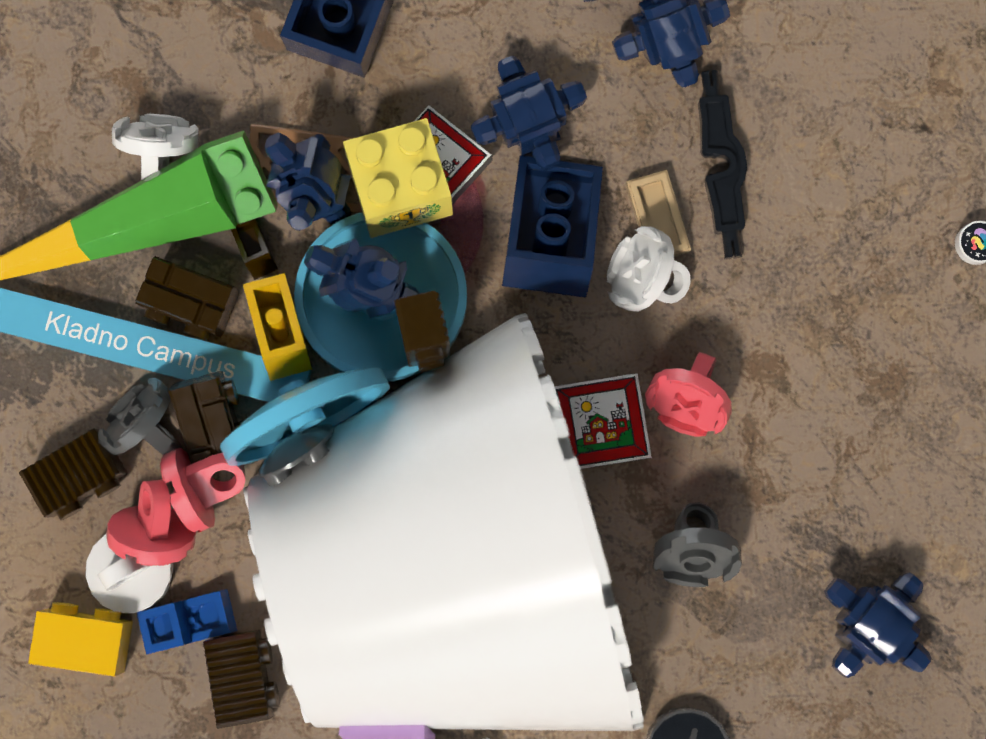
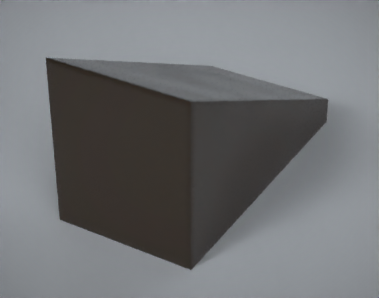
[231,219,278,280]

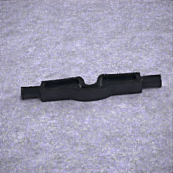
[698,70,747,259]

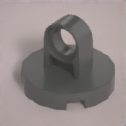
[653,502,742,587]

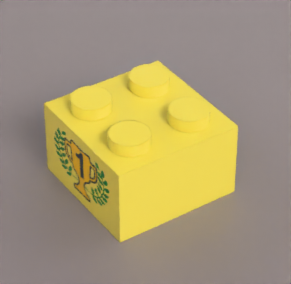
[343,118,453,238]

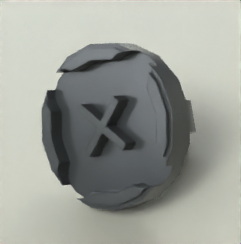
[98,378,183,455]

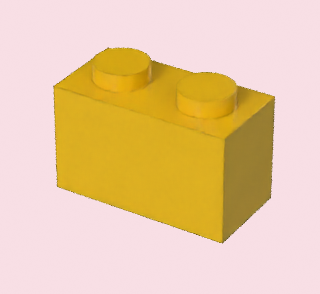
[243,273,312,381]
[28,602,133,676]

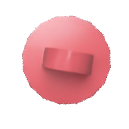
[645,352,732,437]
[160,448,245,533]
[106,479,196,566]

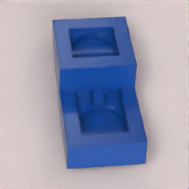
[136,589,238,655]

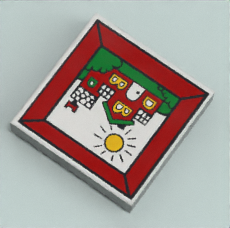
[414,105,493,222]
[554,373,652,469]

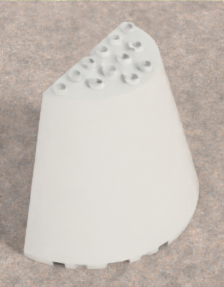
[243,313,644,731]

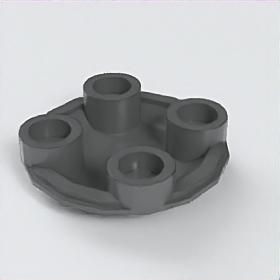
[258,424,334,486]

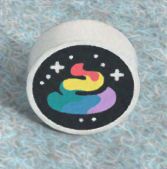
[955,221,986,265]

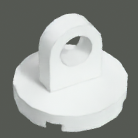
[112,114,199,180]
[607,226,691,312]
[86,533,174,613]

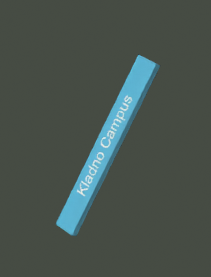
[0,288,312,402]

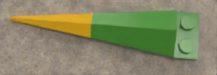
[0,130,278,280]

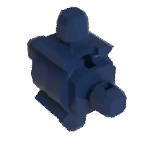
[612,0,730,88]
[470,56,587,171]
[265,132,351,231]
[304,238,420,318]
[824,573,932,678]

